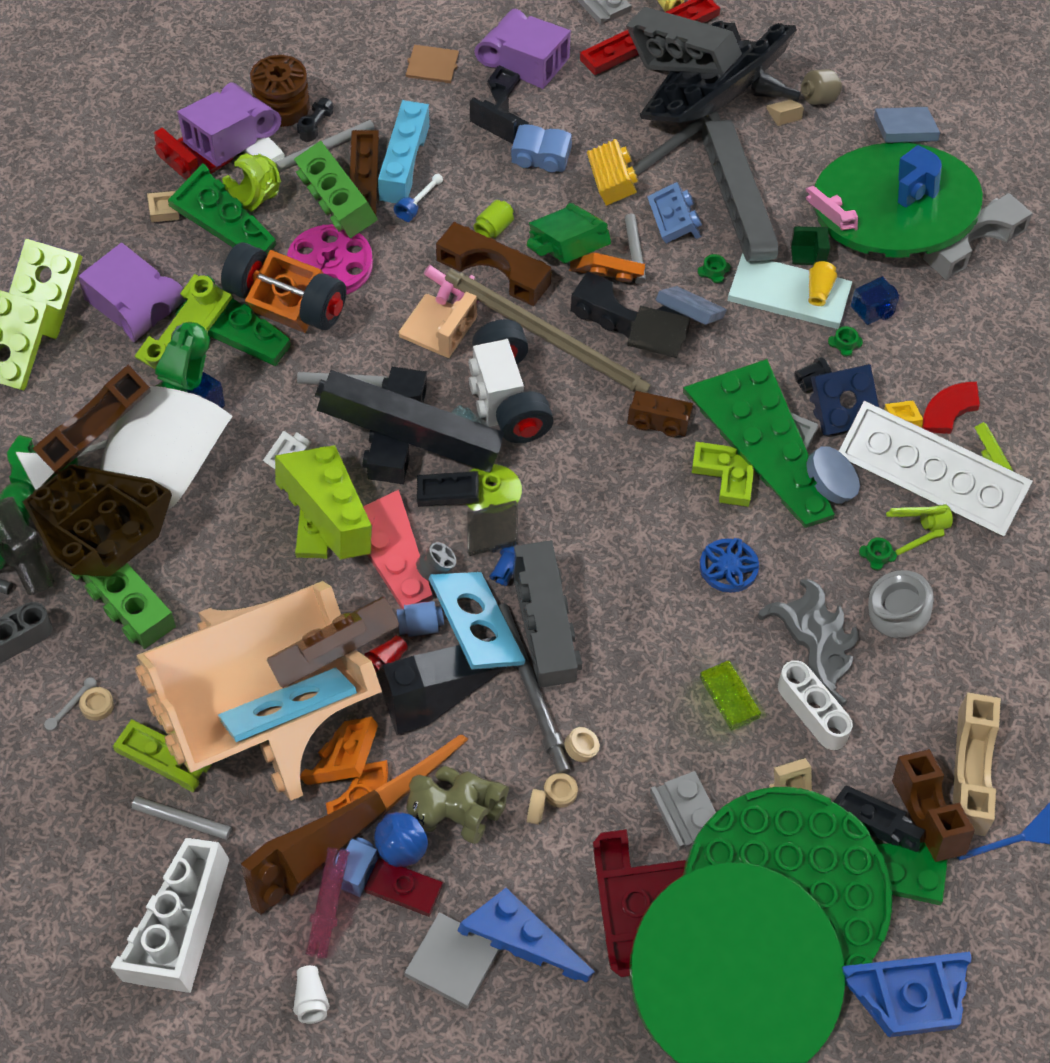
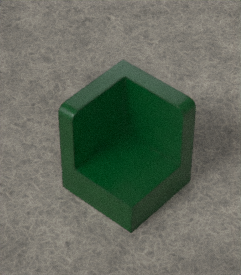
[790,226,830,265]

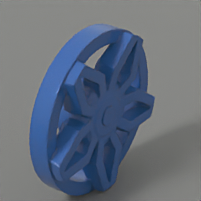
[700,538,759,593]

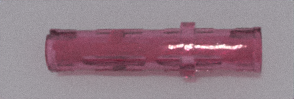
[305,847,350,958]

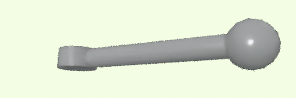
[44,677,97,732]

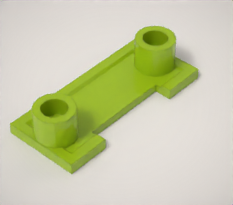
[134,274,233,369]

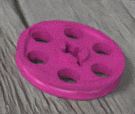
[287,224,373,295]

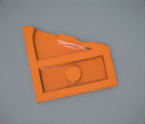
[569,252,645,282]
[300,716,378,785]

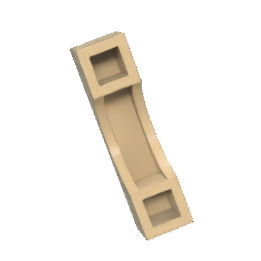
[952,692,1001,836]

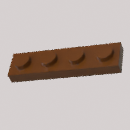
[350,130,379,217]

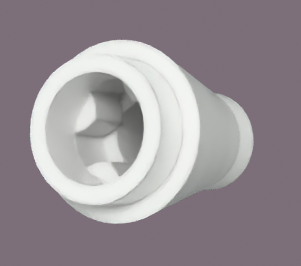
[293,965,330,1024]

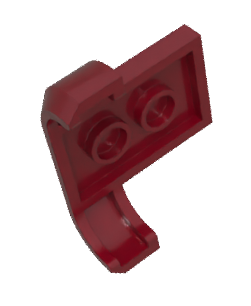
[593,829,686,977]

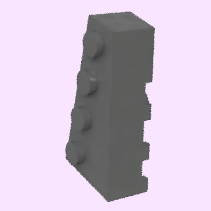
[626,6,742,74]
[513,540,582,688]

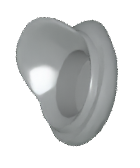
[868,570,934,638]

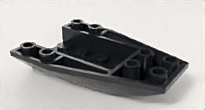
[640,21,797,123]

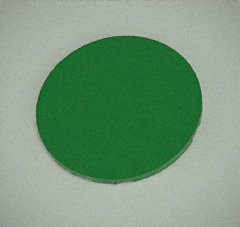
[813,143,983,258]
[683,787,892,986]
[629,862,845,1063]

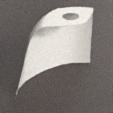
[100,386,232,509]

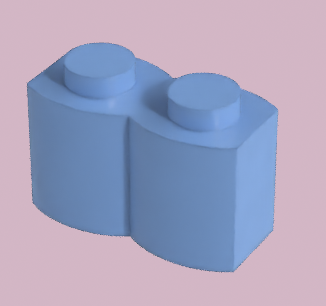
[511,125,572,172]

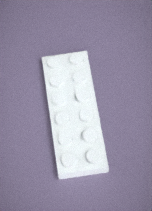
[839,401,1033,536]

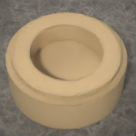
[79,687,114,721]
[564,727,600,762]
[544,773,578,808]
[527,789,547,825]

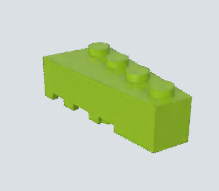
[275,445,372,560]

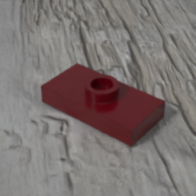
[364,858,443,917]

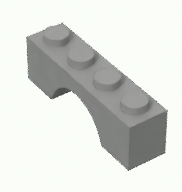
[923,193,1033,280]

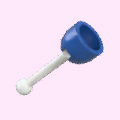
[394,174,443,222]

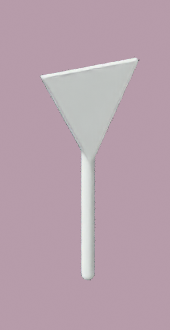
[16,440,107,490]

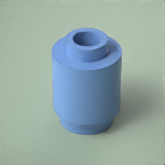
[396,601,444,637]

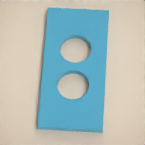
[429,572,525,669]
[218,667,357,742]

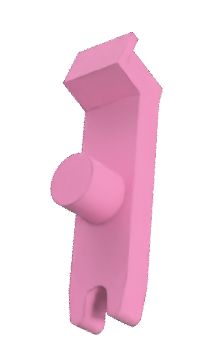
[806,186,858,231]

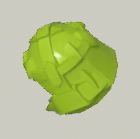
[222,153,282,212]

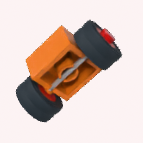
[221,242,346,333]

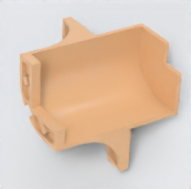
[135,581,382,801]

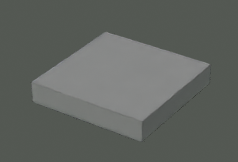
[405,912,500,1009]

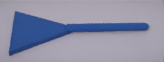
[957,802,1050,860]

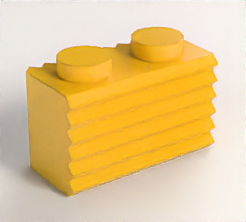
[587,139,638,206]

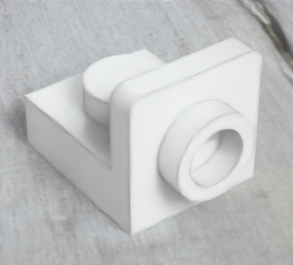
[263,431,311,469]

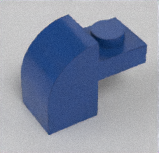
[898,145,942,208]

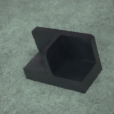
[470,97,529,144]

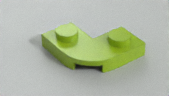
[691,442,753,507]

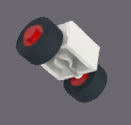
[469,319,554,443]

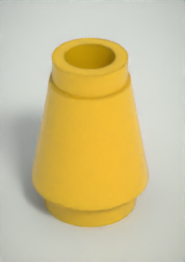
[808,261,837,306]

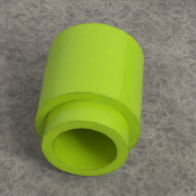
[473,200,514,238]

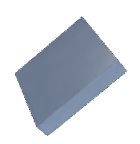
[874,107,940,143]
[656,286,727,325]

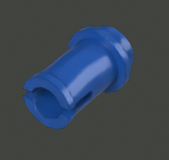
[489,544,515,586]

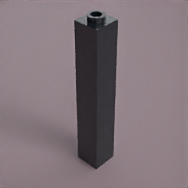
[315,370,505,473]

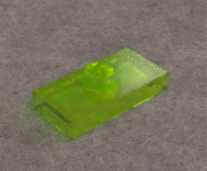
[700,660,761,730]

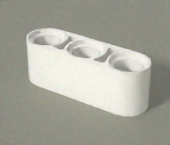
[778,661,853,750]

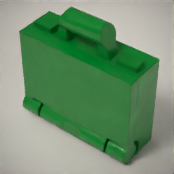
[527,203,611,264]

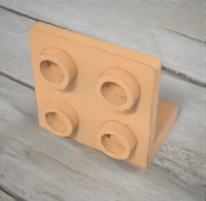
[399,292,477,358]

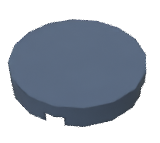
[806,446,860,504]

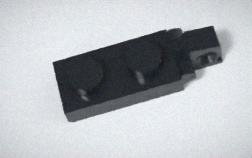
[833,785,926,852]

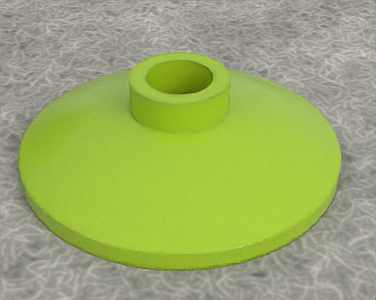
[466,464,522,516]

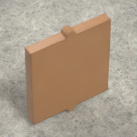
[406,45,459,83]

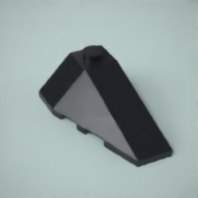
[376,636,508,735]

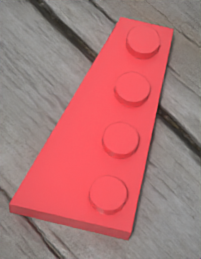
[363,489,433,609]

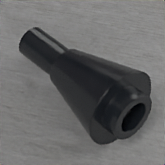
[751,72,801,102]

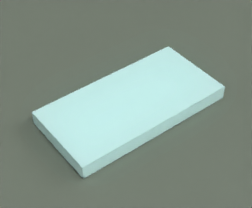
[727,253,852,329]

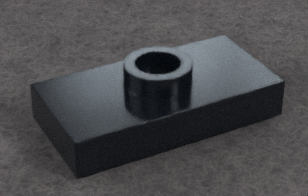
[417,471,479,507]

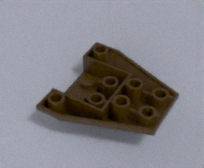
[22,464,172,577]

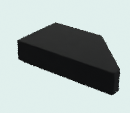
[487,65,520,104]

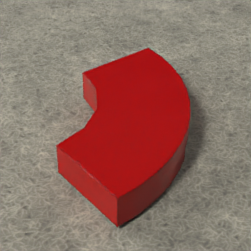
[922,381,980,434]

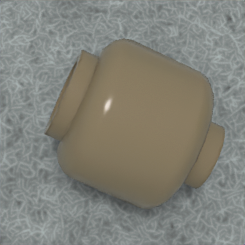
[801,69,842,105]

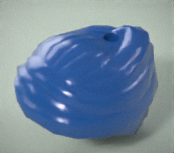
[374,812,428,867]

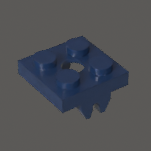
[810,364,879,435]

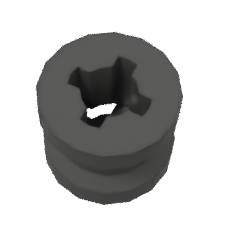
[416,542,456,581]

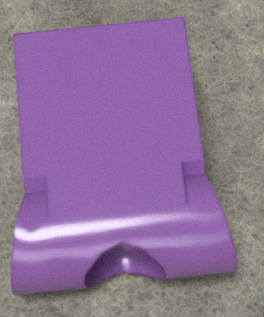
[474,8,571,89]
[177,82,281,167]
[79,242,187,343]

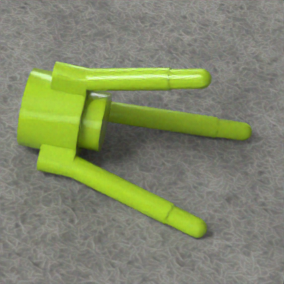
[886,504,953,555]

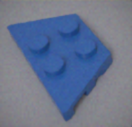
[842,952,971,1037]

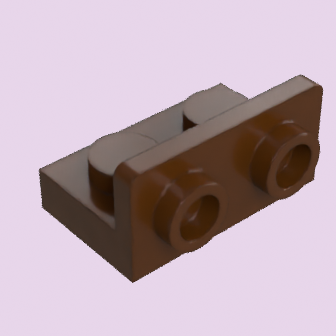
[627,391,693,437]

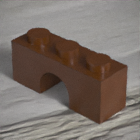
[892,749,975,862]

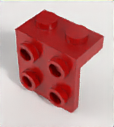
[154,127,233,180]

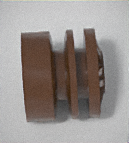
[250,55,310,127]

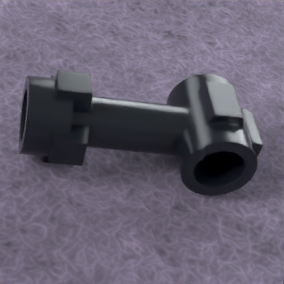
[297,97,334,142]

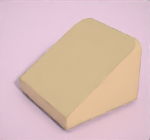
[766,99,804,126]

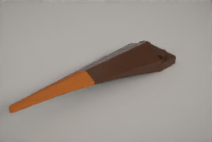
[241,735,468,915]

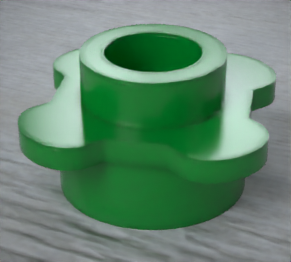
[697,254,731,283]
[828,326,863,356]
[859,537,897,571]

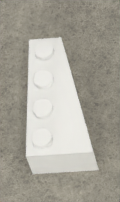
[111,838,229,993]

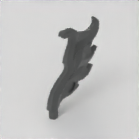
[758,579,858,707]

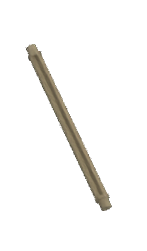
[445,269,651,393]

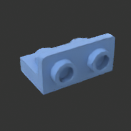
[647,182,702,243]

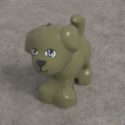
[406,766,509,844]

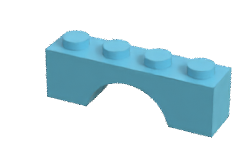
[378,100,430,203]

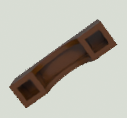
[436,222,552,307]
[32,364,151,474]

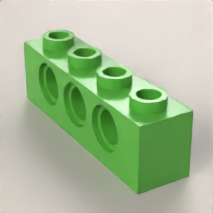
[294,141,378,239]
[70,563,176,649]

